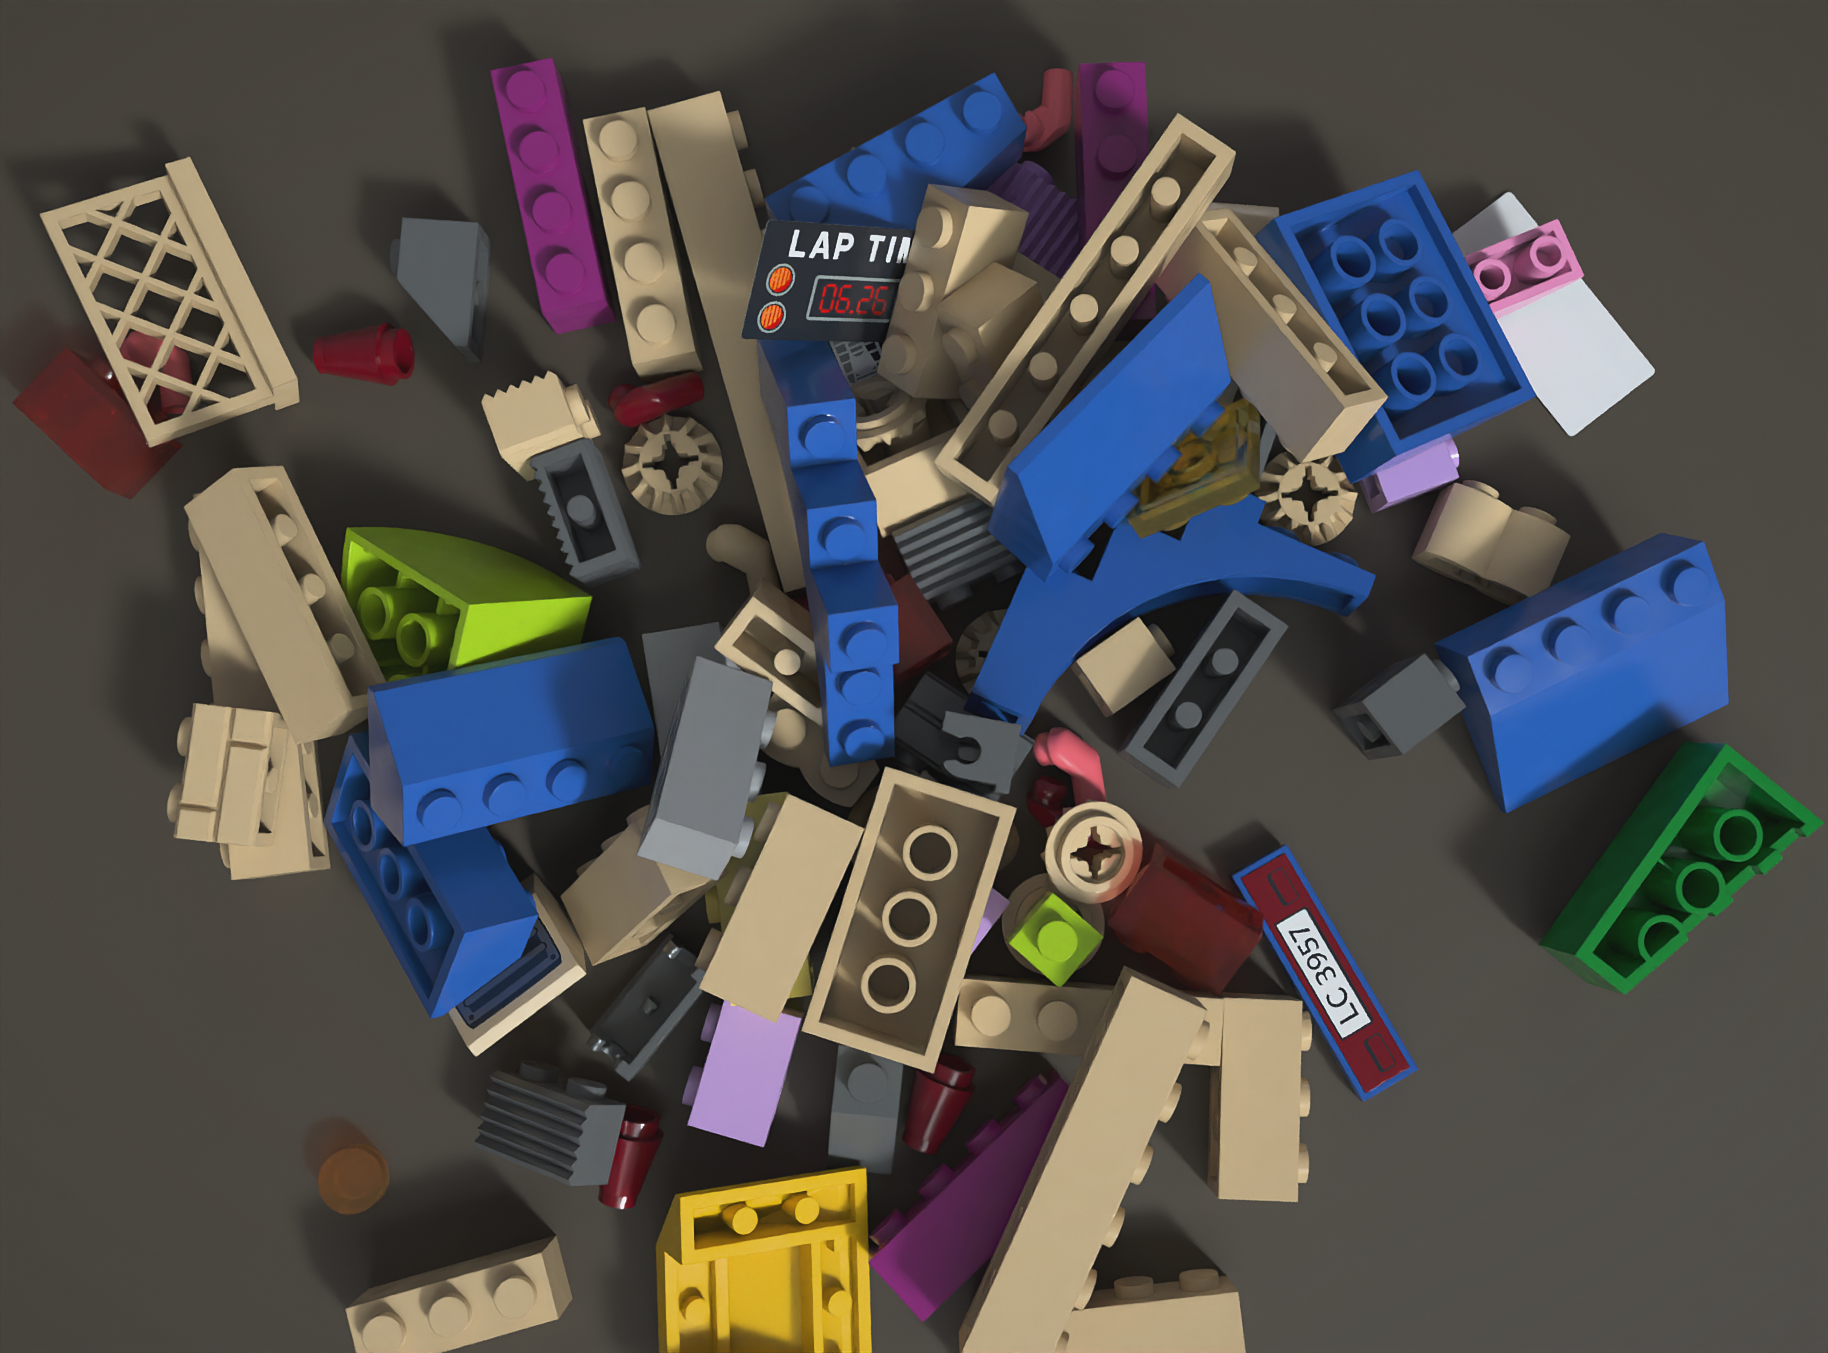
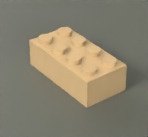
[801,766,1017,1073]

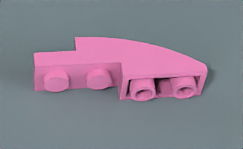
[1464,219,1584,319]

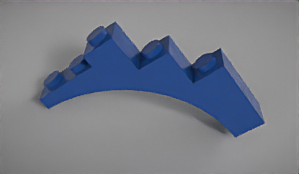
[757,339,899,767]
[963,476,1376,736]

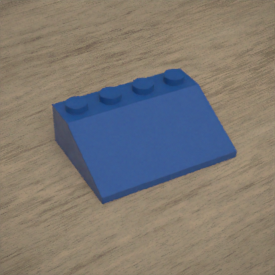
[1254,170,1537,485]
[987,273,1231,583]
[1434,533,1729,814]

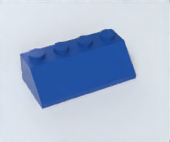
[368,637,655,847]
[323,731,539,1019]

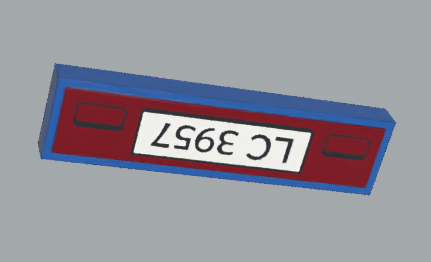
[1228,844,1419,1102]

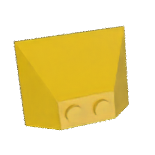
[656,1165,872,1353]

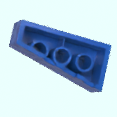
[764,73,1027,230]

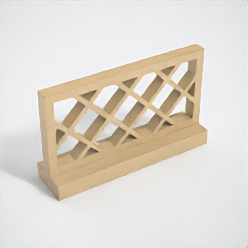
[39,157,300,448]

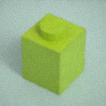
[1005,890,1104,988]

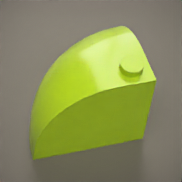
[341,527,592,682]

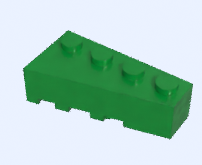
[1538,742,1824,995]

